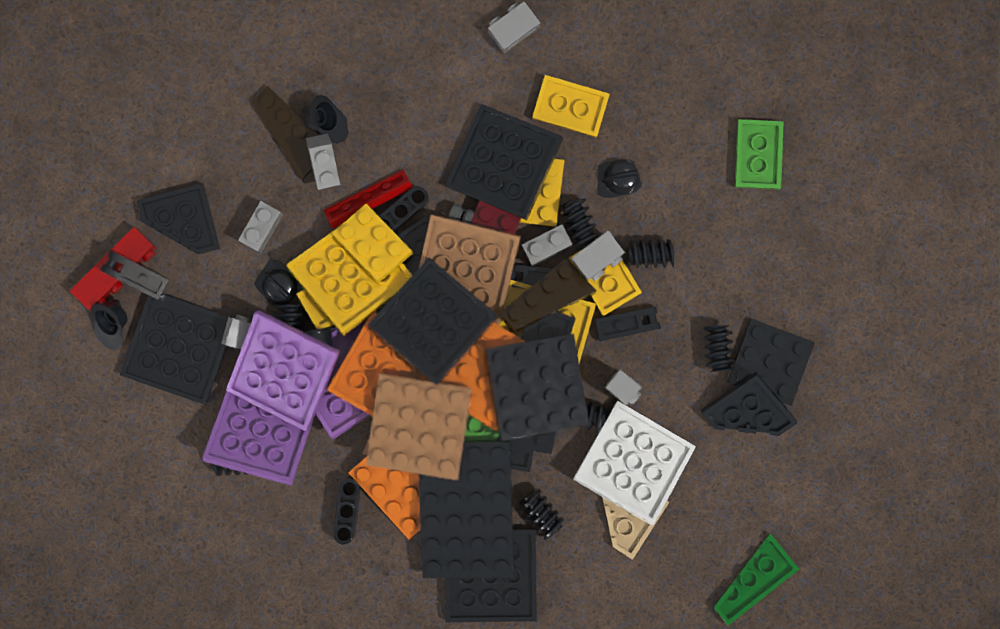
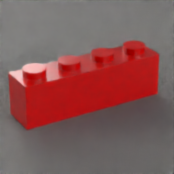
[70,227,157,311]

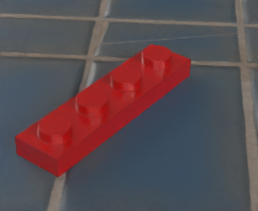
[324,169,413,229]

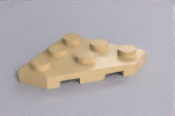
[602,497,669,560]

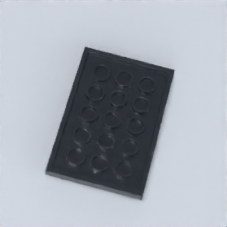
[419,440,514,578]

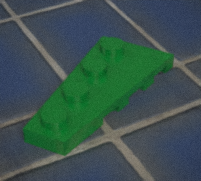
[713,533,799,626]

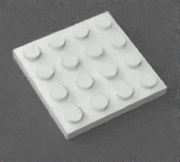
[573,401,696,526]

